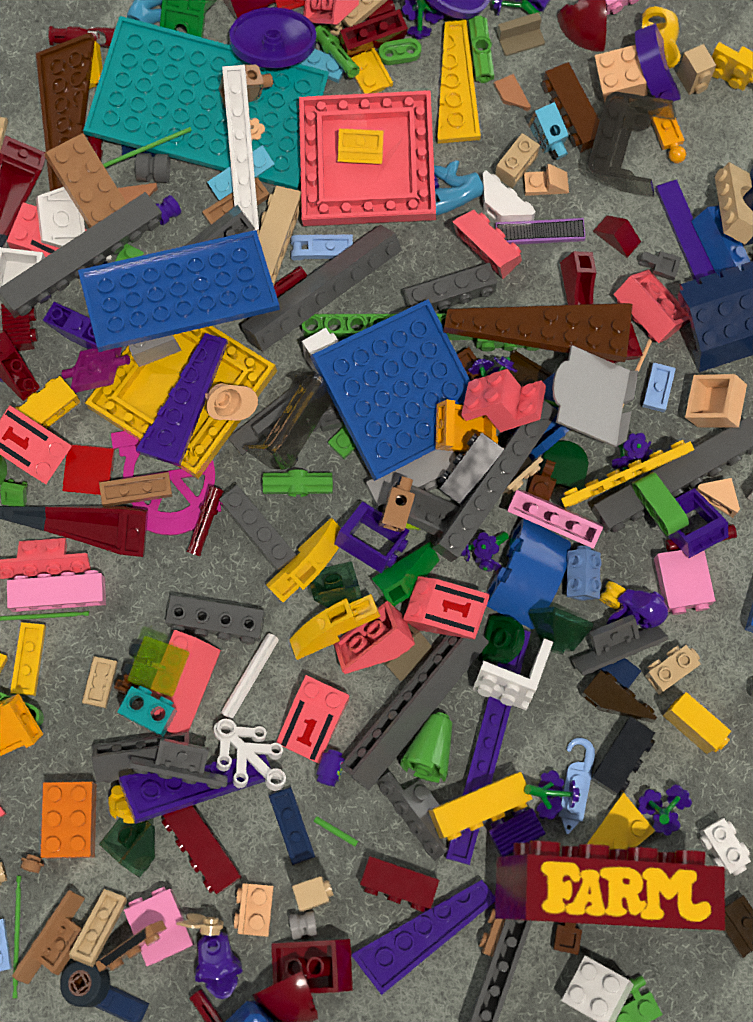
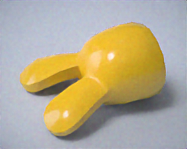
[642,6,681,68]

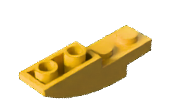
[266,517,341,602]
[290,594,381,660]

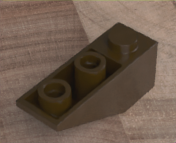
[581,671,657,723]

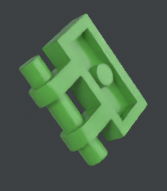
[615,975,663,1022]

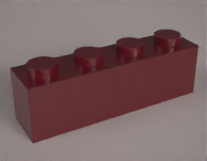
[161,805,243,895]

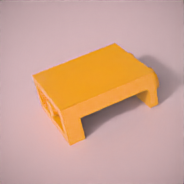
[436,400,498,453]
[0,693,43,756]

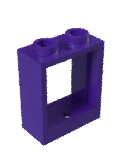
[669,488,729,558]
[334,501,410,574]

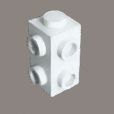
[699,818,751,876]

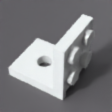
[473,639,553,710]

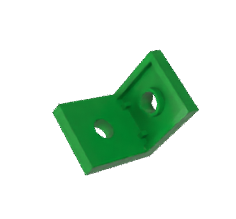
[160,0,216,38]

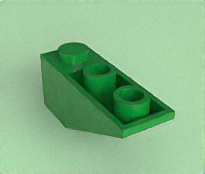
[371,542,440,606]

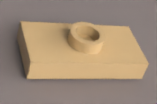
[82,656,118,709]

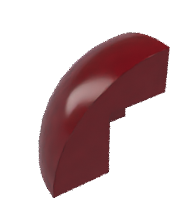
[557,0,607,52]
[252,971,318,1022]

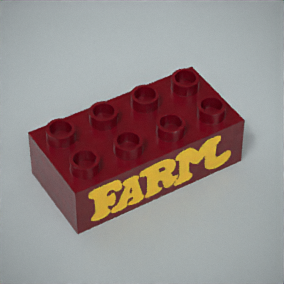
[495,841,725,930]

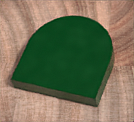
[539,441,589,491]
[478,615,525,664]

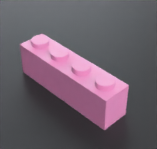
[507,489,603,549]
[7,570,106,612]

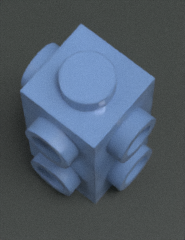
[567,546,601,601]

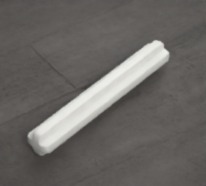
[222,633,278,719]

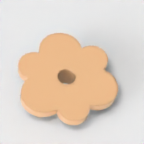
[250,118,265,140]

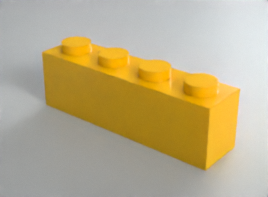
[15,376,80,429]
[428,772,533,841]

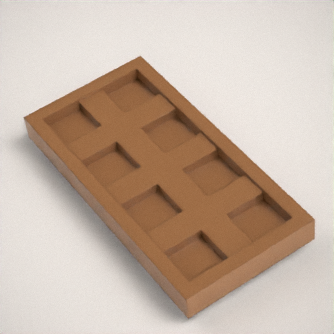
[44,133,127,228]

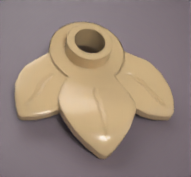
[176,913,224,936]

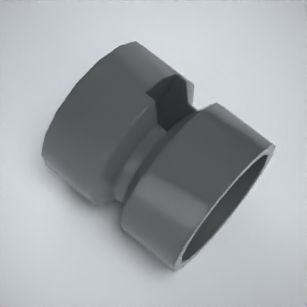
[135,153,171,183]

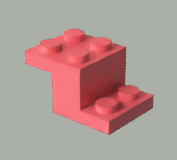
[461,369,546,432]

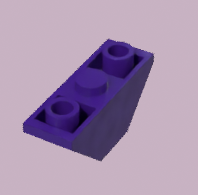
[43,302,98,349]

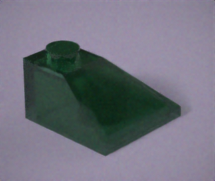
[310,561,362,608]
[529,607,594,654]
[99,818,155,878]

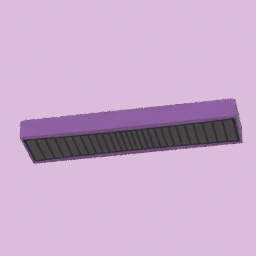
[495,218,586,245]

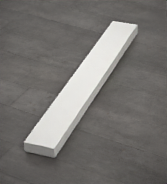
[222,65,259,231]

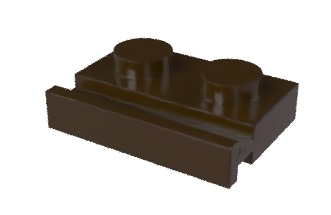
[506,350,552,387]
[723,895,753,958]

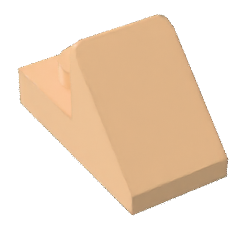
[523,164,569,196]

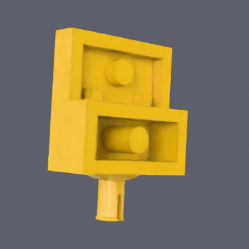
[712,42,753,91]

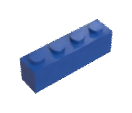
[691,206,750,278]

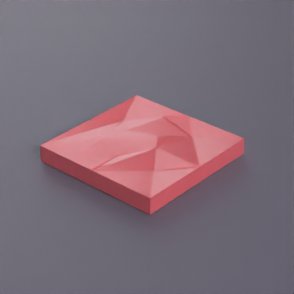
[299,90,436,226]

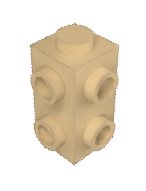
[645,645,701,695]

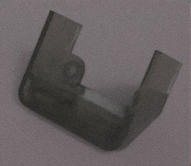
[588,92,676,197]
[243,371,333,470]

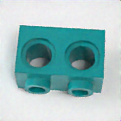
[117,686,177,737]

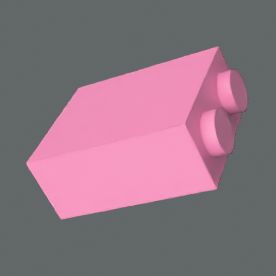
[654,550,715,615]
[124,887,195,966]

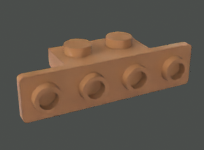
[12,890,85,984]

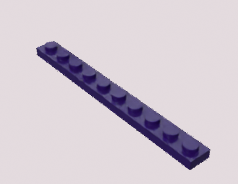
[446,630,531,865]

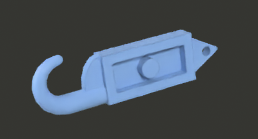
[558,738,595,835]

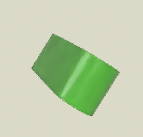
[632,472,689,536]

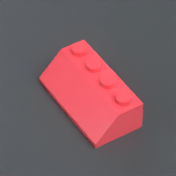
[150,630,221,734]

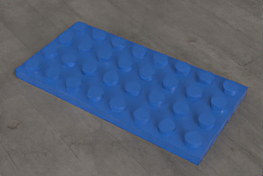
[78,230,280,352]

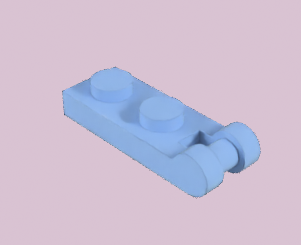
[291,235,353,260]

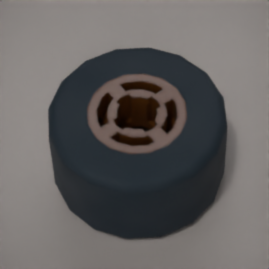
[60,961,110,1007]

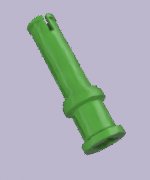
[316,24,360,78]

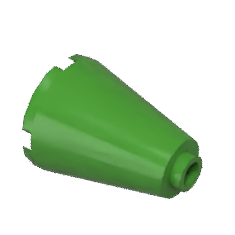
[400,712,453,783]

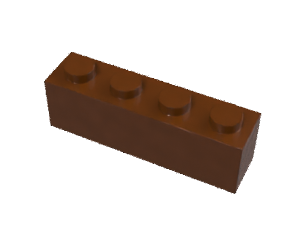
[542,62,606,153]

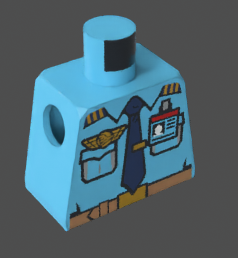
[528,102,568,160]

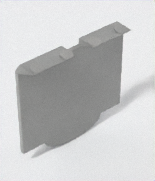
[552,345,639,447]

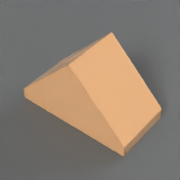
[696,478,740,518]

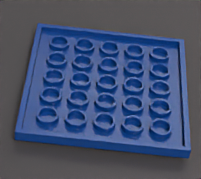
[310,299,470,481]

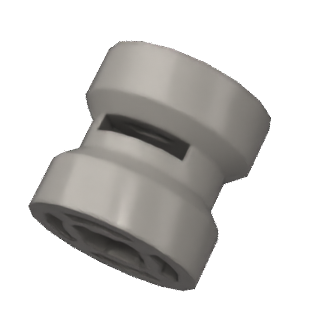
[289,911,317,940]

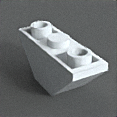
[482,171,536,222]

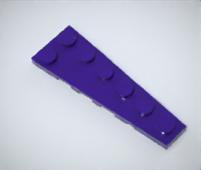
[136,333,228,466]
[119,754,272,824]
[351,880,496,995]

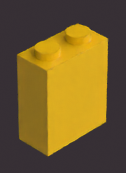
[662,692,731,754]

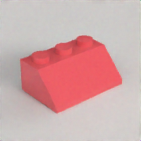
[304,0,359,25]
[453,210,522,279]
[613,270,690,343]

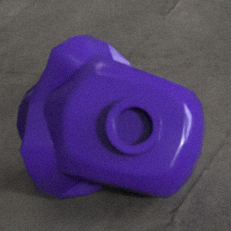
[607,589,668,629]
[195,932,243,999]

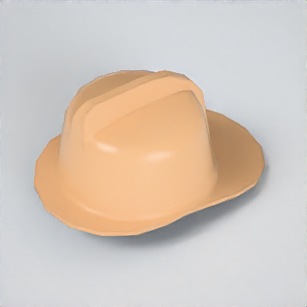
[205,383,258,421]

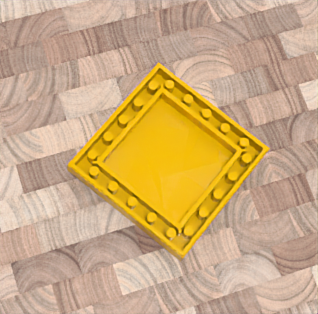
[85,326,277,479]

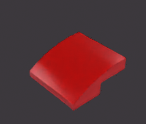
[62,444,115,495]

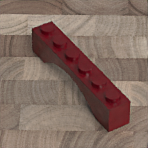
[560,251,614,363]

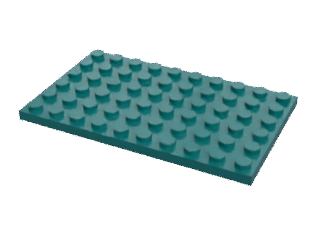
[83,15,329,190]

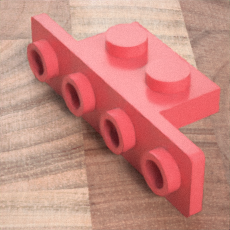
[0,538,91,579]

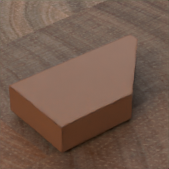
[494,74,531,111]
[118,183,158,203]

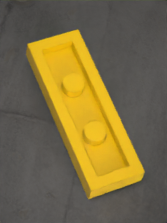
[10,622,46,696]

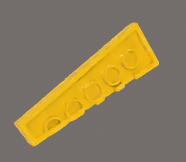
[437,20,481,144]
[561,440,694,509]

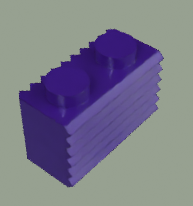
[488,808,546,857]

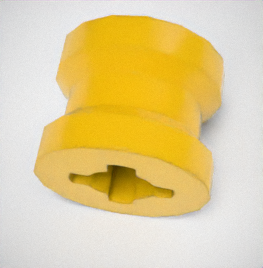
[599,581,626,610]

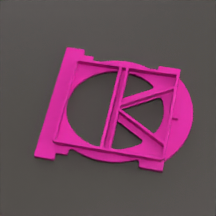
[111,431,221,536]

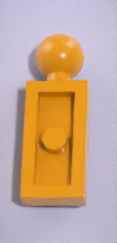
[648,103,686,163]

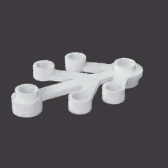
[213,719,286,791]

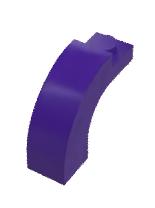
[635,23,681,105]

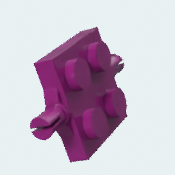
[61,347,130,393]

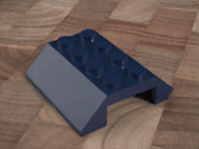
[677,261,753,372]

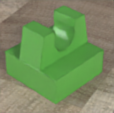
[0,479,28,506]

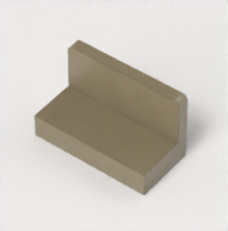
[497,12,545,56]
[382,623,433,681]

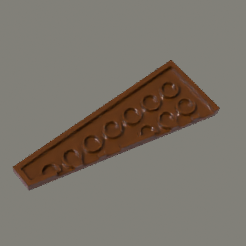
[36,32,95,191]
[444,303,633,362]

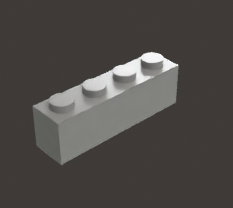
[366,449,456,511]

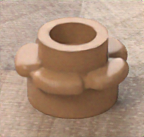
[20,854,44,874]

